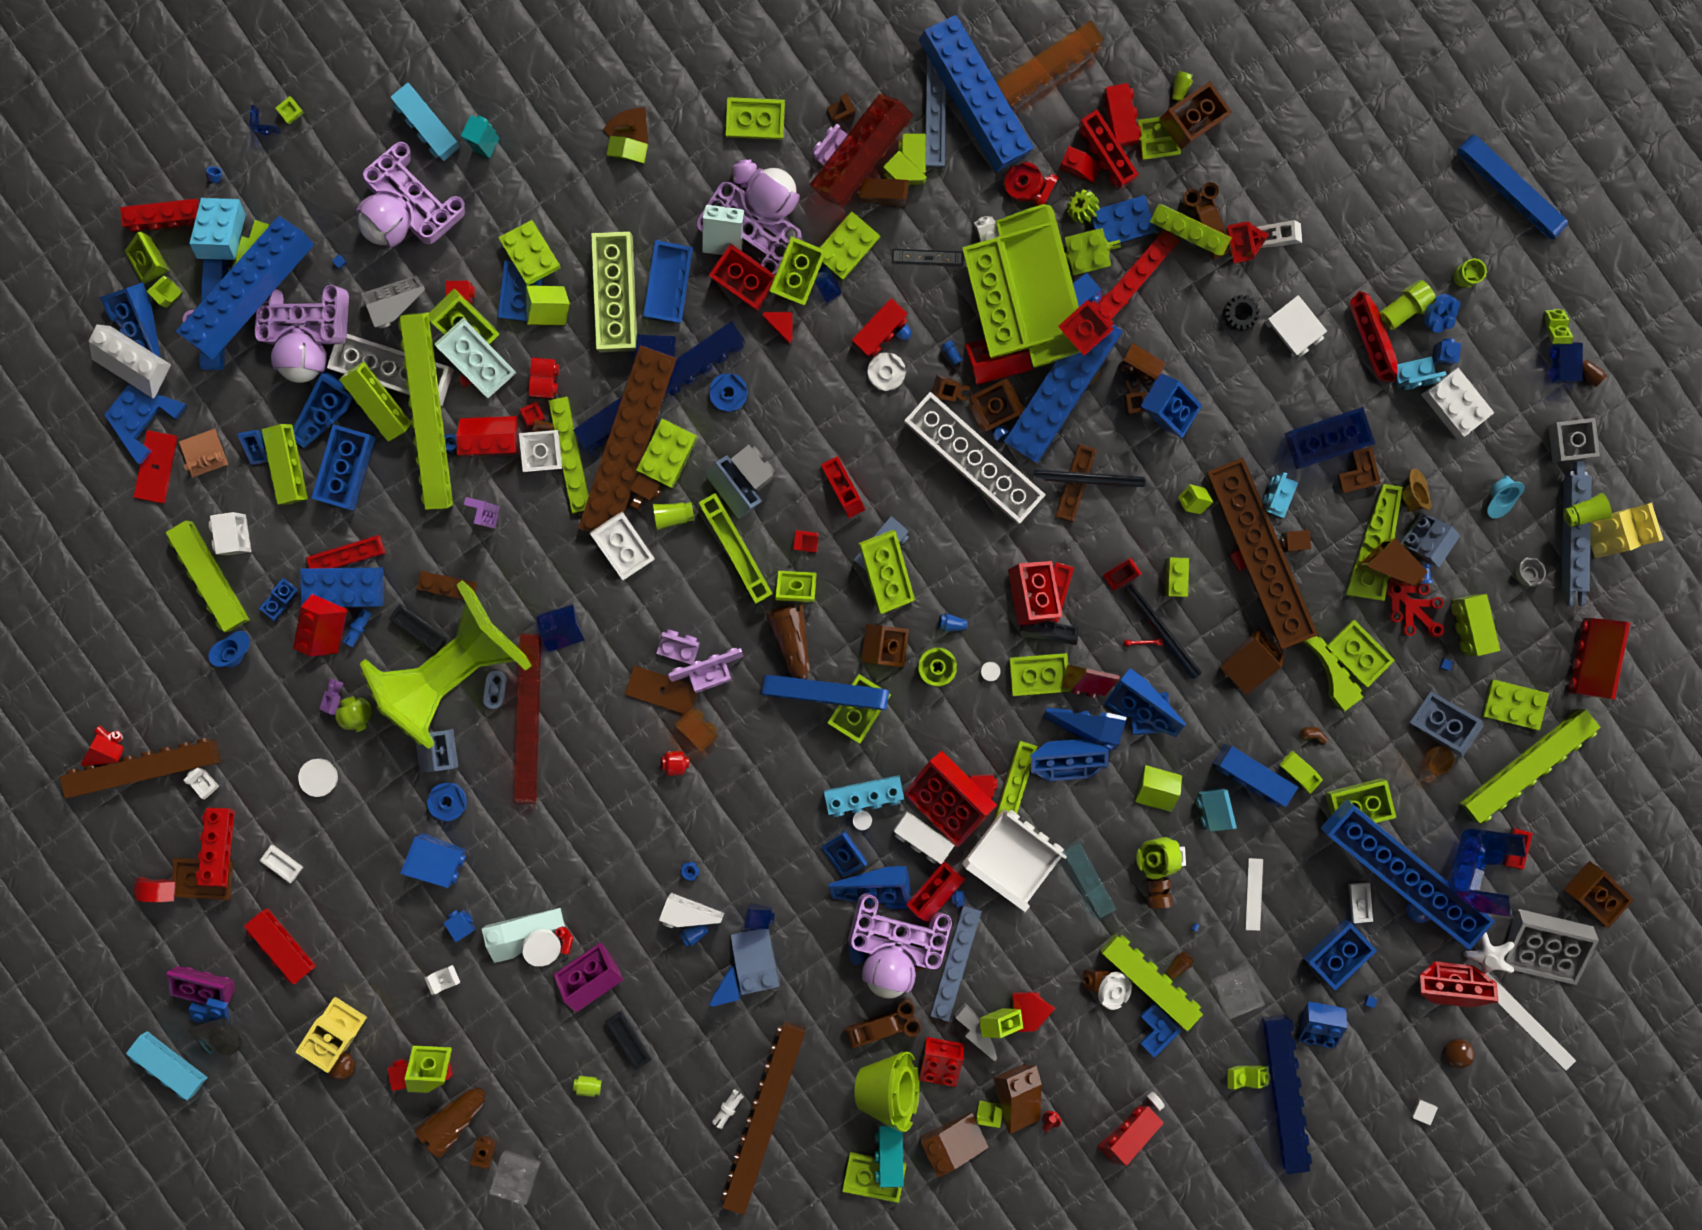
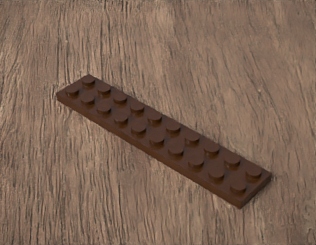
[578,345,677,532]
[1207,458,1318,650]

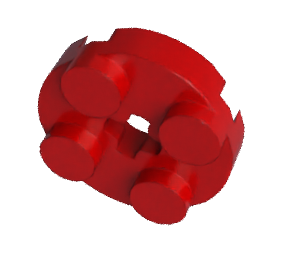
[1004,162,1044,202]

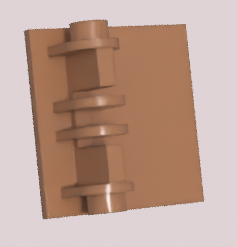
[179,429,228,478]

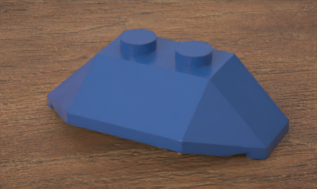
[1031,739,1109,781]

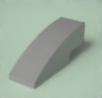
[955,1002,997,1061]

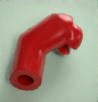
[93,725,123,743]
[555,926,573,955]

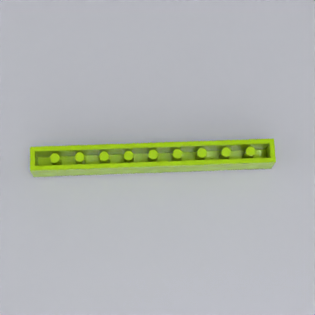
[398,312,453,510]

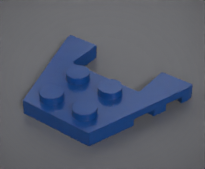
[105,385,187,464]

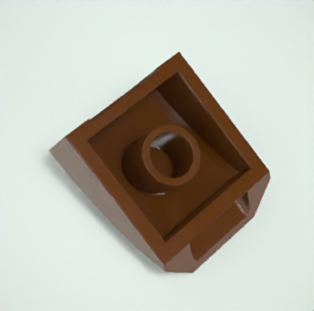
[969,379,1024,432]

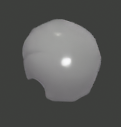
[1515,557,1546,587]

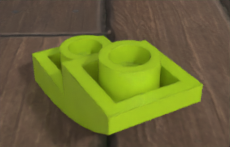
[1544,309,1574,344]

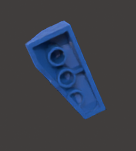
[100,283,161,358]
[1104,668,1186,737]

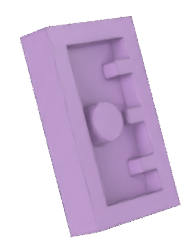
[813,124,855,172]
[656,629,700,664]

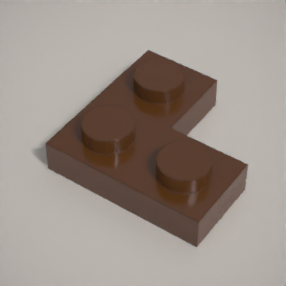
[1337,446,1381,493]

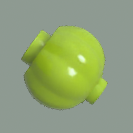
[335,696,372,732]

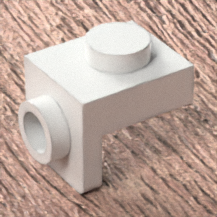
[974,216,1000,242]
[183,768,219,800]
[425,965,460,995]

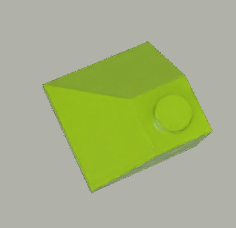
[405,1046,452,1093]

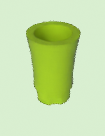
[1563,493,1612,527]
[653,502,694,530]

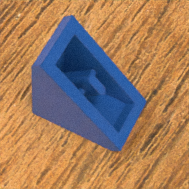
[237,430,268,465]

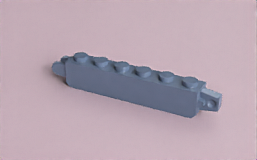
[1561,461,1592,607]

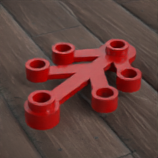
[1386,581,1444,638]

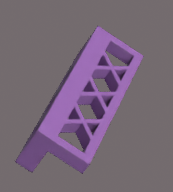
[464,497,500,529]

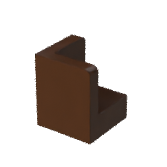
[827,93,856,125]

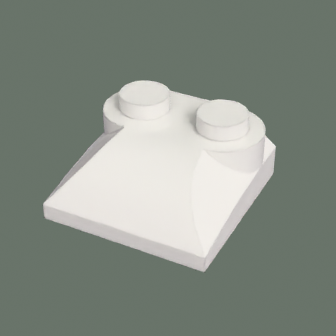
[519,430,562,472]

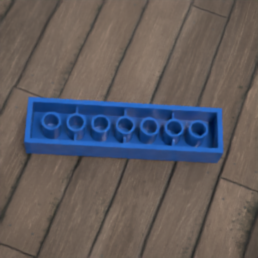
[919,15,1034,172]
[176,216,315,360]
[1004,325,1123,463]

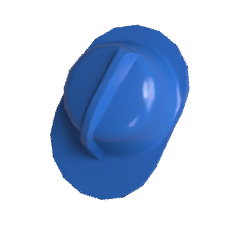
[209,631,250,668]

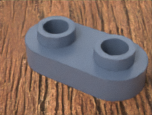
[483,671,507,709]

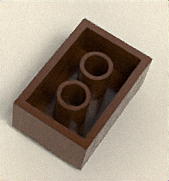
[1159,81,1232,150]

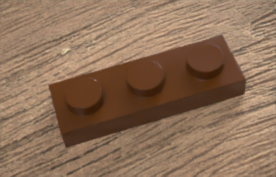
[417,571,478,599]

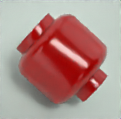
[660,751,689,776]

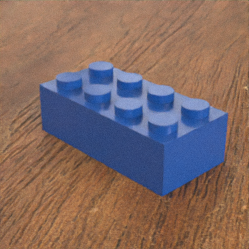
[311,424,376,511]
[300,567,384,607]
[1213,744,1298,808]

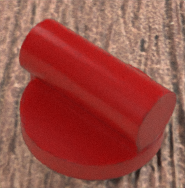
[1042,1111,1061,1132]

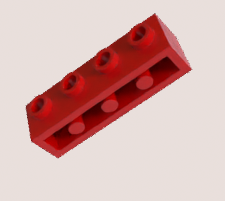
[1078,110,1139,190]
[120,198,200,232]
[196,808,235,888]

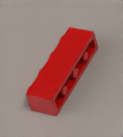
[244,908,317,985]

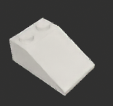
[659,893,724,928]

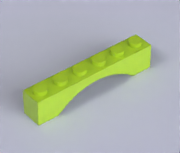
[698,493,773,604]
[1303,636,1363,711]

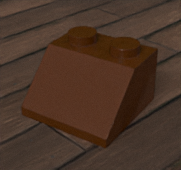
[861,624,909,667]

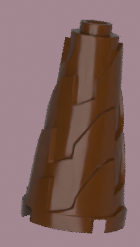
[765,603,810,679]
[414,1087,486,1158]

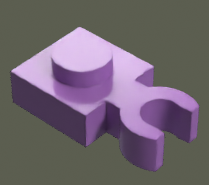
[319,679,343,715]

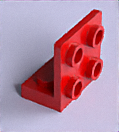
[919,1037,964,1087]

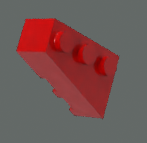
[1097,1106,1164,1166]

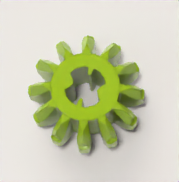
[1066,190,1100,224]

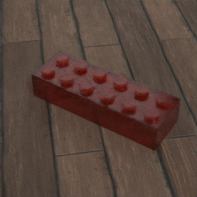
[809,93,913,207]

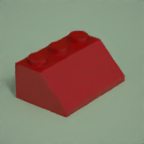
[709,244,775,312]
[965,339,1032,384]
[456,416,519,457]
[1008,561,1063,625]
[293,594,348,657]

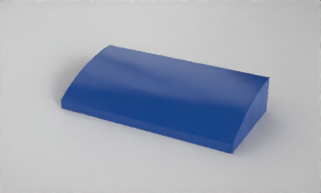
[642,240,693,323]

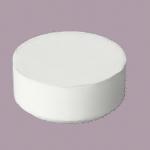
[981,662,1000,681]
[853,810,872,830]
[1147,1092,1165,1111]

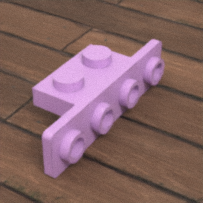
[668,648,744,693]

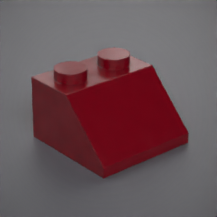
[1063,664,1120,698]

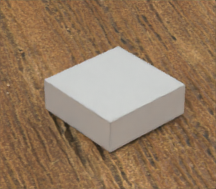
[1411,1099,1438,1125]

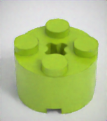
[918,647,957,686]
[1136,837,1182,879]

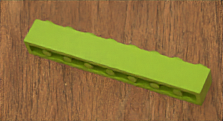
[1460,709,1601,823]

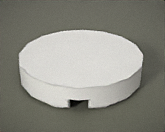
[867,353,906,391]
[298,758,338,797]
[521,929,561,966]
[1098,971,1132,1010]

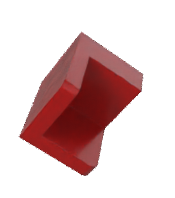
[793,530,819,552]

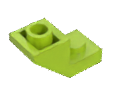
[1280,751,1323,794]
[1228,1065,1270,1090]

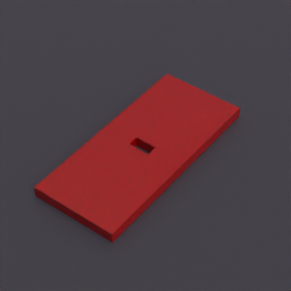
[134,430,178,503]

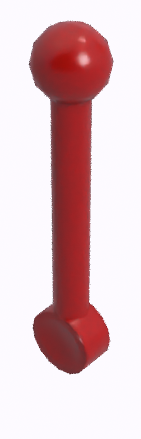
[1124,638,1164,647]

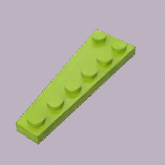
[1345,484,1403,601]

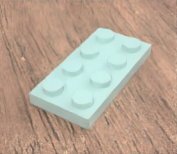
[435,318,516,398]

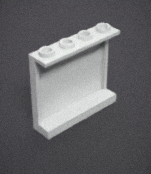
[962,809,1067,912]

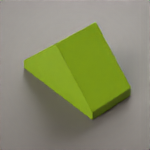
[607,136,648,163]

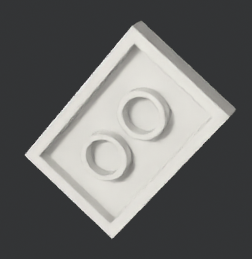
[590,512,655,580]

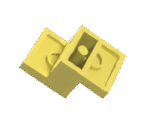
[1590,503,1663,559]
[296,997,367,1073]

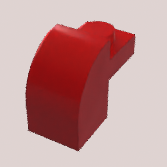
[134,877,175,902]

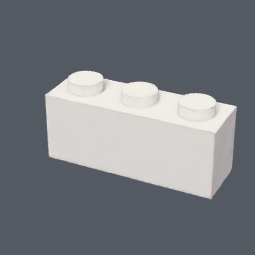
[893,811,955,864]

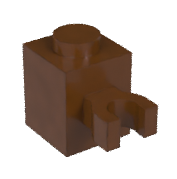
[931,375,970,402]
[1123,379,1146,415]
[630,473,662,509]

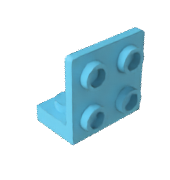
[1395,357,1446,390]
[1262,472,1298,519]

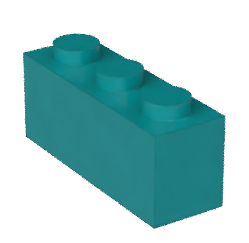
[461,115,500,159]
[875,1126,904,1188]

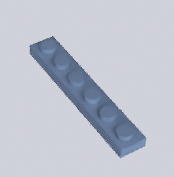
[925,54,946,168]
[930,906,982,1022]

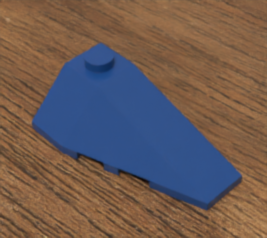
[293,371,353,448]
[1043,708,1126,751]
[829,866,911,909]

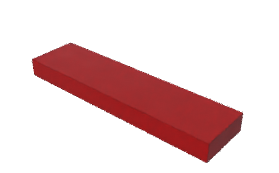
[306,535,385,568]

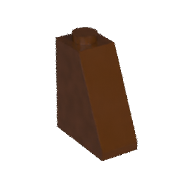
[857,178,909,208]

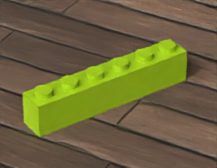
[166,521,250,632]
[1100,933,1203,1031]

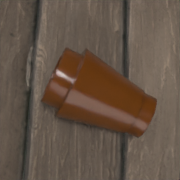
[1577,359,1607,387]
[1166,951,1194,979]

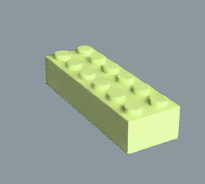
[591,232,638,353]

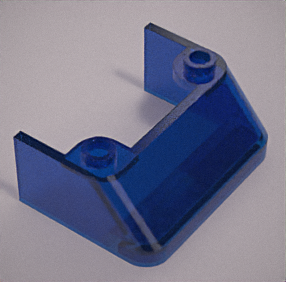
[1449,829,1526,917]

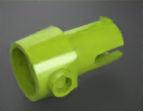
[1379,280,1436,330]

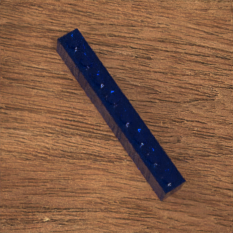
[1262,1014,1312,1174]

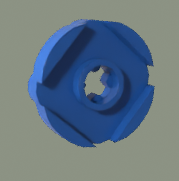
[1424,294,1461,333]
[710,373,748,412]
[427,782,467,821]

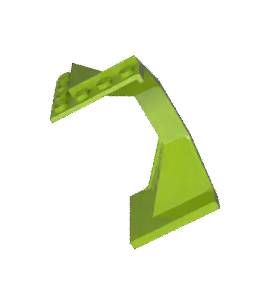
[359,580,532,749]

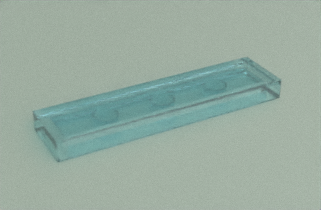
[1063,842,1116,918]

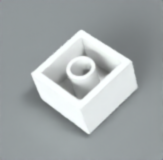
[209,512,251,555]

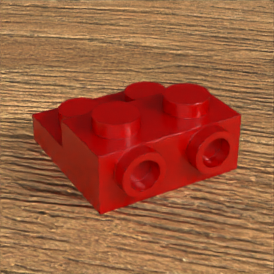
[1058,300,1114,356]

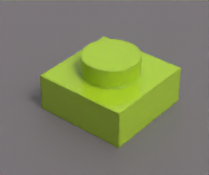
[276,96,304,125]

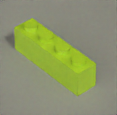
[1150,204,1232,255]
[339,361,411,441]
[262,424,308,505]

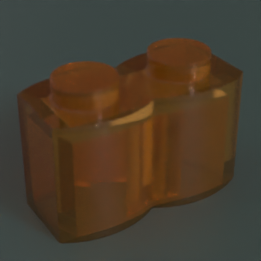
[675,707,718,752]

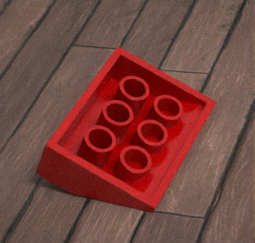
[1568,618,1631,700]
[903,751,997,848]

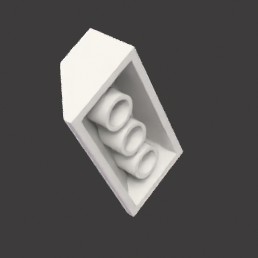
[89,325,171,398]

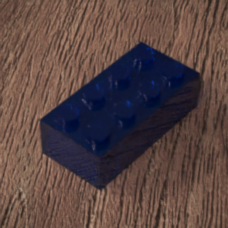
[1284,407,1375,470]

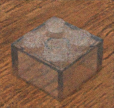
[1210,965,1265,1020]
[489,1150,541,1205]

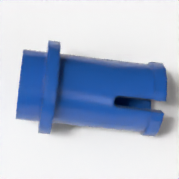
[941,340,963,366]

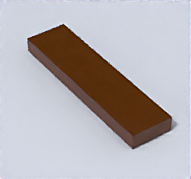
[1055,444,1097,523]

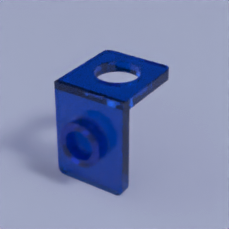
[249,105,281,135]
[814,265,842,302]

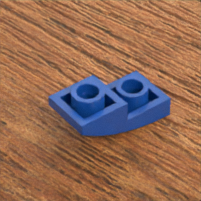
[259,578,299,621]

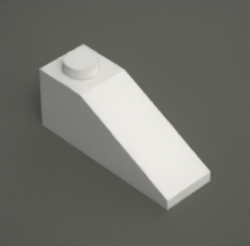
[1257,220,1302,248]

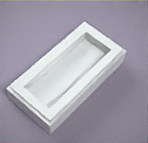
[260,845,303,883]

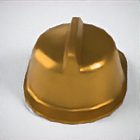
[1402,469,1432,512]

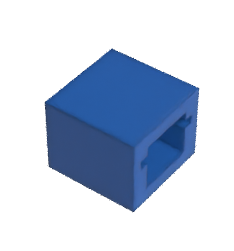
[332,254,347,269]
[1439,658,1453,671]
[1364,995,1378,1008]

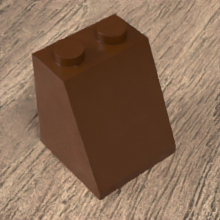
[1357,538,1428,586]
[1221,628,1285,695]

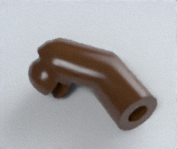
[1299,727,1329,745]

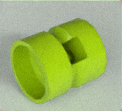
[1453,258,1487,288]

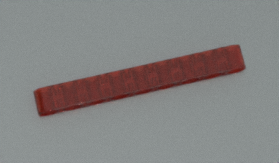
[515,633,542,804]

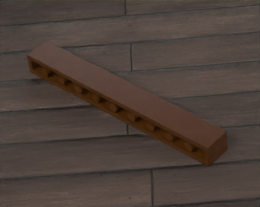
[721,1021,806,1215]

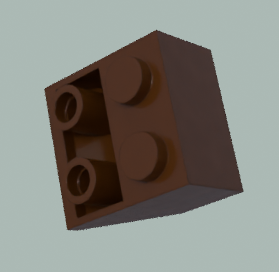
[1118,343,1165,385]

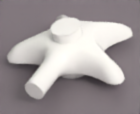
[1463,932,1514,975]

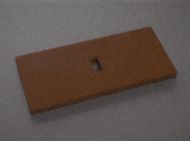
[625,665,698,715]

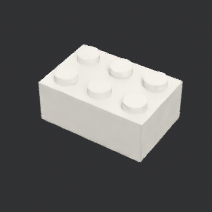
[1421,368,1494,439]

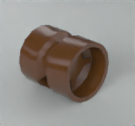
[1145,878,1173,909]

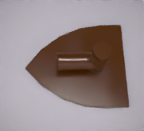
[603,107,648,144]

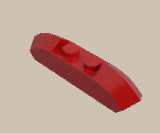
[1350,291,1398,382]

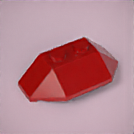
[1419,961,1499,1007]

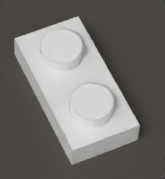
[1349,882,1373,923]

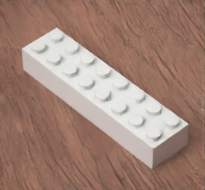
[904,392,1046,524]

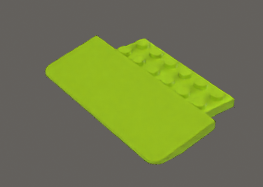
[962,204,1081,368]

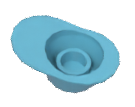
[1487,475,1525,518]

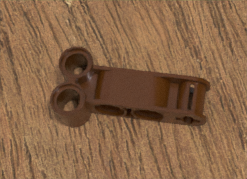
[1180,182,1233,261]
[843,998,921,1048]

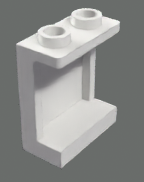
[1264,295,1327,357]

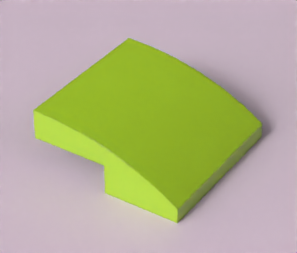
[1137,117,1181,159]

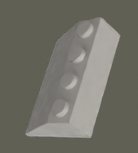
[361,275,425,329]
[1504,909,1599,985]

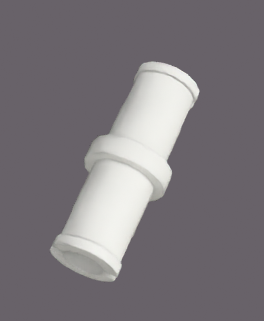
[712,1090,744,1129]

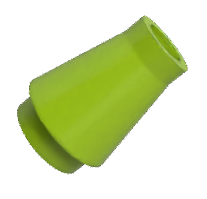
[1172,71,1193,102]

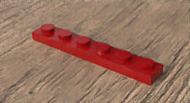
[1098,229,1180,320]

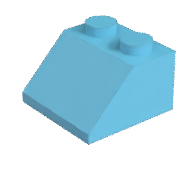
[1196,787,1237,831]

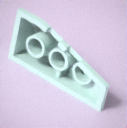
[482,908,565,963]

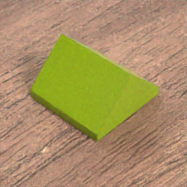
[125,232,170,284]
[526,285,570,325]
[776,571,816,602]
[1134,765,1182,812]

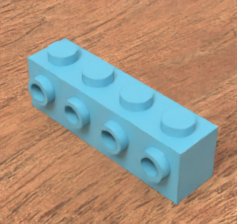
[391,83,461,161]
[824,775,904,817]
[126,1031,208,1100]

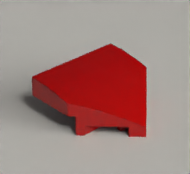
[1227,221,1269,264]
[1012,992,1055,1032]

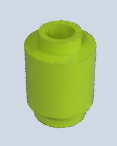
[573,1076,602,1097]

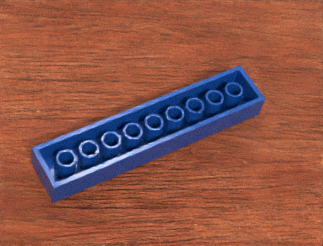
[1321,799,1495,950]

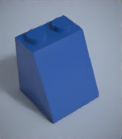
[400,833,466,888]

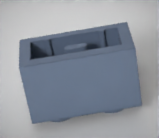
[1401,513,1460,568]
[415,729,459,772]

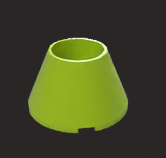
[855,1052,919,1132]

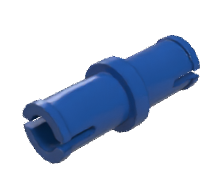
[342,608,372,647]

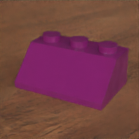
[553,942,624,1012]
[166,966,235,1005]

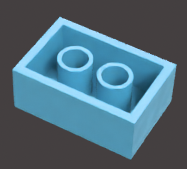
[190,198,246,260]

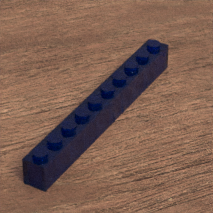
[573,321,746,451]

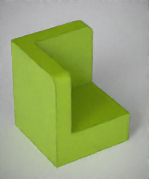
[147,276,183,308]
[1178,484,1213,514]
[976,1101,1003,1128]

